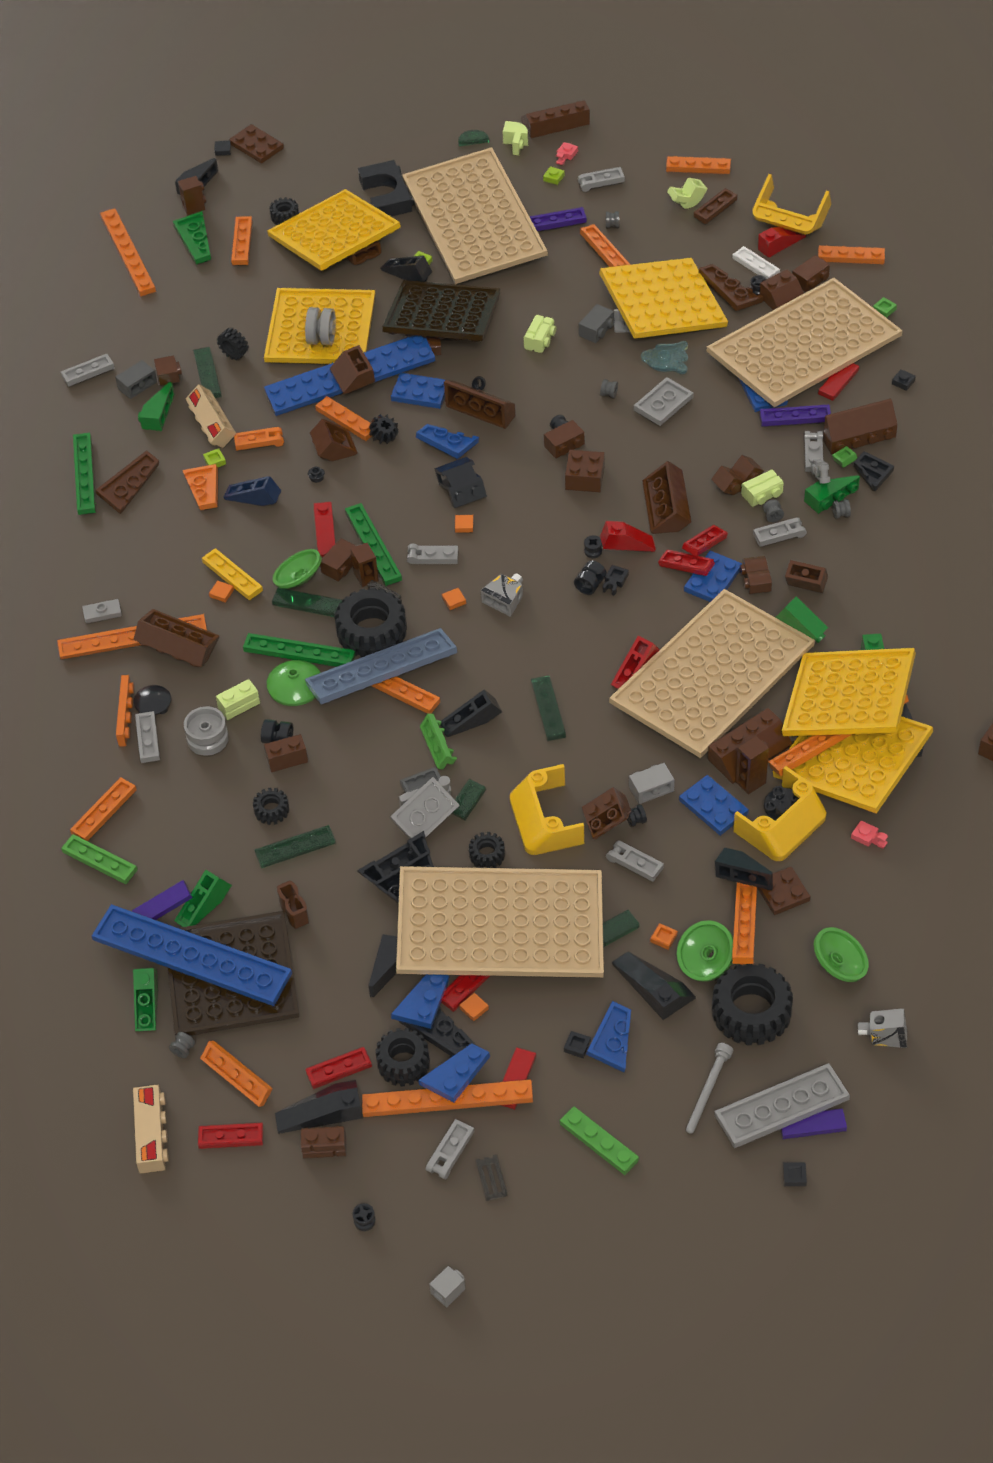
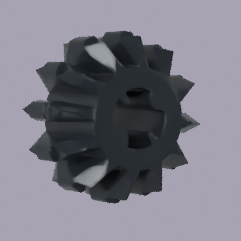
[369,414,399,444]

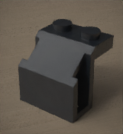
[434,457,487,508]

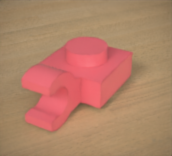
[556,142,578,165]
[851,820,888,849]

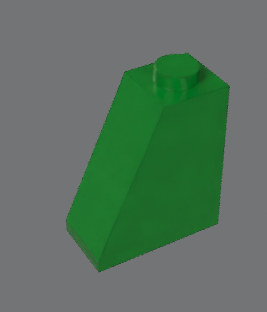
[775,596,828,643]

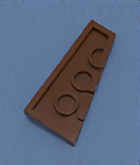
[698,264,764,311]
[96,450,159,514]

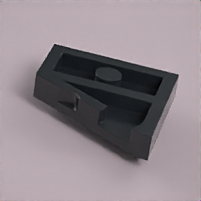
[854,451,894,491]

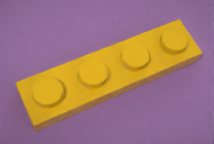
[202,548,263,601]

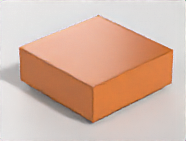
[455,515,474,533]
[209,581,234,603]
[442,588,466,610]
[650,923,678,950]
[459,993,489,1021]

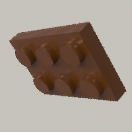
[229,124,284,164]

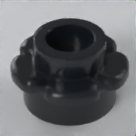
[308,466,325,483]

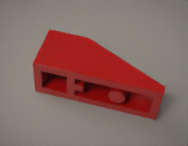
[758,227,806,258]
[314,502,336,557]
[600,521,656,552]
[611,636,660,689]

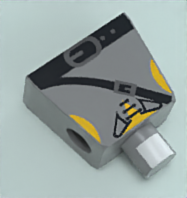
[481,574,523,617]
[858,1009,907,1048]

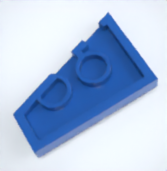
[416,424,479,459]
[391,974,449,1029]
[586,1001,631,1072]
[418,1044,490,1102]

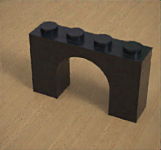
[358,160,414,217]

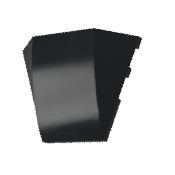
[357,831,434,903]

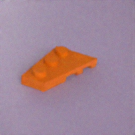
[182,464,218,510]

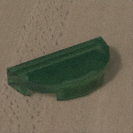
[458,130,489,146]

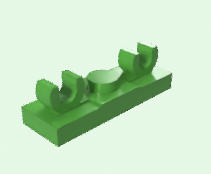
[420,713,457,769]

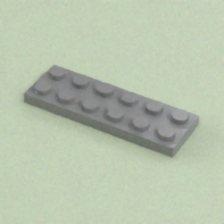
[715,1063,850,1149]

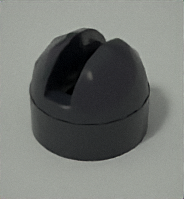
[472,376,486,390]

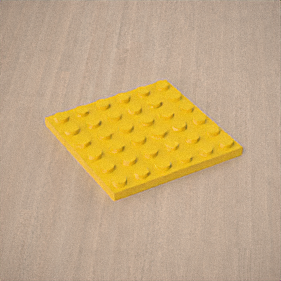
[267,189,401,271]
[599,258,728,338]
[264,288,376,364]
[782,648,916,736]
[773,716,933,814]

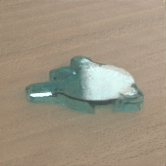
[641,341,688,374]

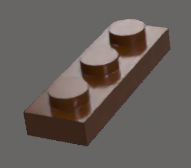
[693,188,738,224]

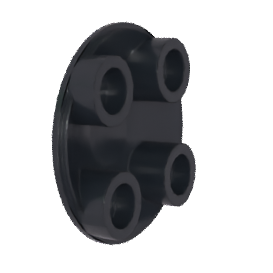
[133,685,171,715]
[764,786,799,820]

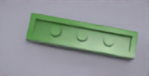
[61,834,137,884]
[560,1106,639,1175]

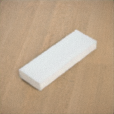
[732,246,780,279]

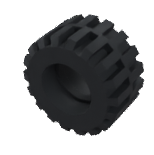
[375,1028,430,1087]

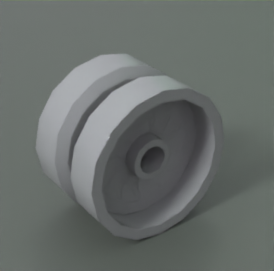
[305,307,336,346]
[184,706,229,756]

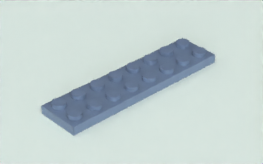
[305,628,457,704]

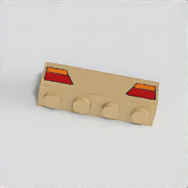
[186,384,236,448]
[133,1085,169,1174]

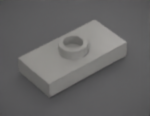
[82,599,122,624]

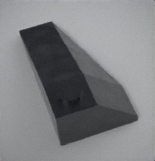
[612,951,696,1020]
[275,1080,362,1134]

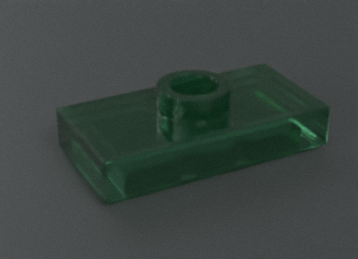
[451,779,486,821]

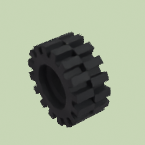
[269,197,299,225]
[217,328,249,360]
[253,788,289,825]
[469,832,505,868]

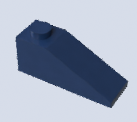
[223,476,282,506]

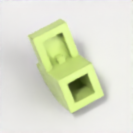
[503,121,528,155]
[667,178,708,209]

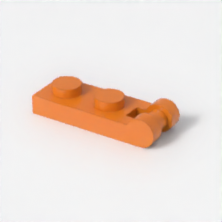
[234,427,284,451]

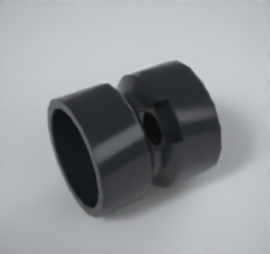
[574,560,607,595]
[261,719,294,744]

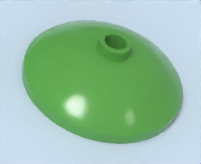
[273,549,322,589]
[267,660,321,706]
[677,920,733,982]
[814,927,869,982]

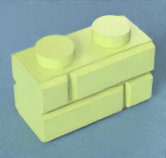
[524,315,556,353]
[741,469,784,507]
[216,679,260,720]

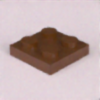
[757,866,811,915]

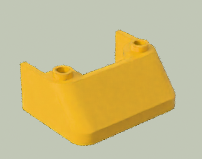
[752,174,831,234]
[510,764,585,855]
[733,766,826,861]

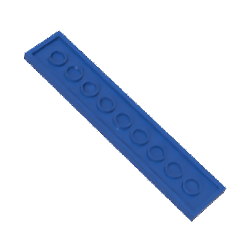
[264,335,436,416]
[92,904,292,1006]

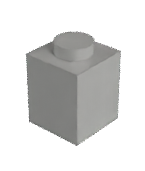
[429,1266,465,1308]

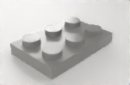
[634,377,693,426]
[390,777,460,839]

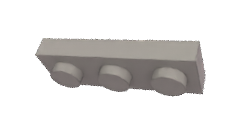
[61,354,114,387]
[135,711,160,763]

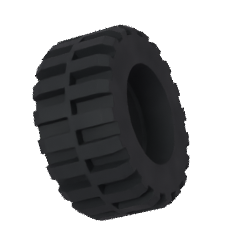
[335,588,407,658]
[712,964,793,1045]

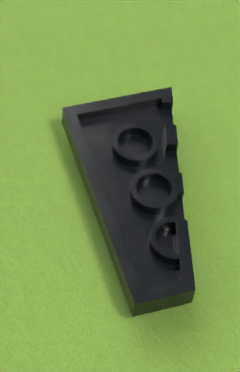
[399,1006,477,1057]

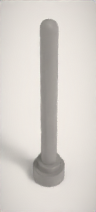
[686,1043,734,1134]

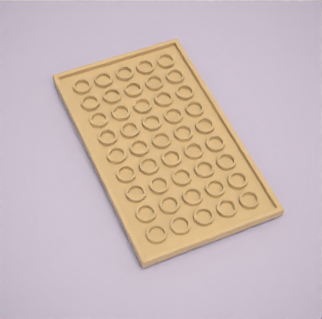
[402,147,548,284]
[707,278,903,407]
[609,589,815,758]
[396,867,604,978]

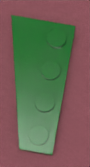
[173,211,211,264]

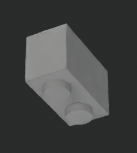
[629,763,674,804]

